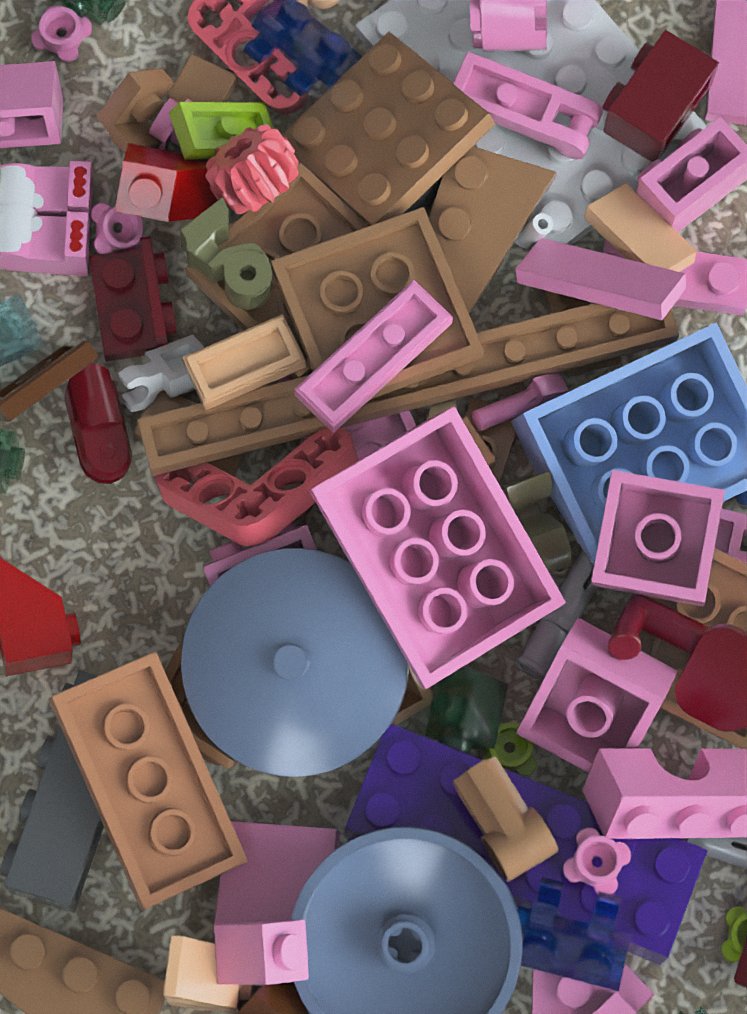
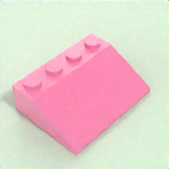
[309,406,566,689]

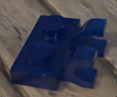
[243,0,363,96]
[517,877,632,991]

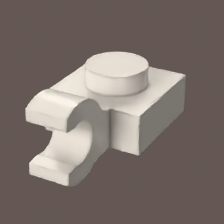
[118,335,204,412]

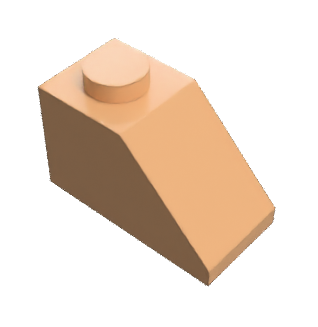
[164,935,253,1014]

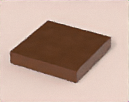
[0,340,99,422]

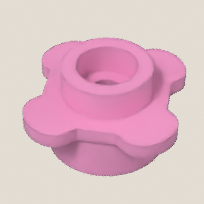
[31,5,92,62]
[149,98,193,150]
[90,203,143,254]
[563,828,631,896]

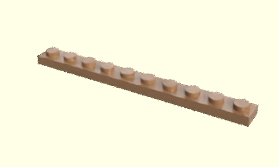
[137,303,679,476]

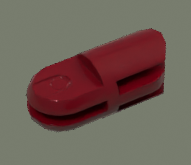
[64,363,132,484]

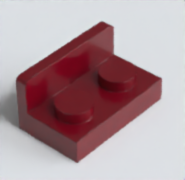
[89,236,177,362]

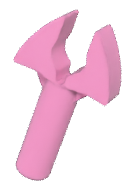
[471,373,569,431]

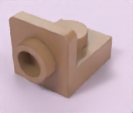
[96,68,174,152]

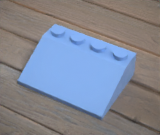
[510,323,747,564]

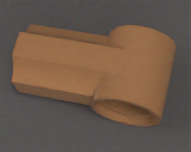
[453,756,558,882]

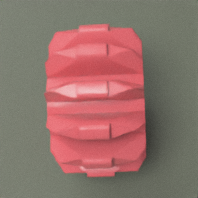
[205,124,299,214]

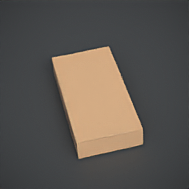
[584,183,697,272]
[182,314,306,411]

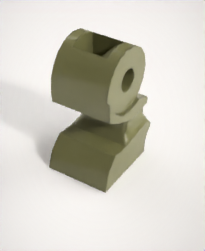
[180,197,272,310]
[499,471,571,573]

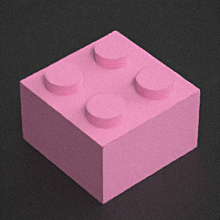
[591,470,725,607]
[516,618,678,773]

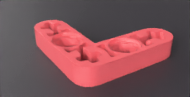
[187,0,309,115]
[155,428,359,546]

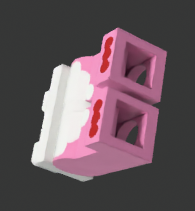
[0,161,94,276]

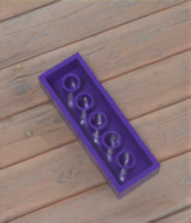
[344,724,708,965]

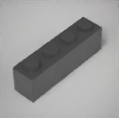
[0,670,104,913]

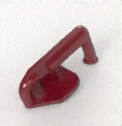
[607,595,747,732]

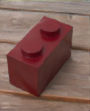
[602,29,719,162]

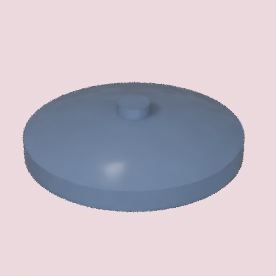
[181,548,409,777]
[291,826,523,1014]

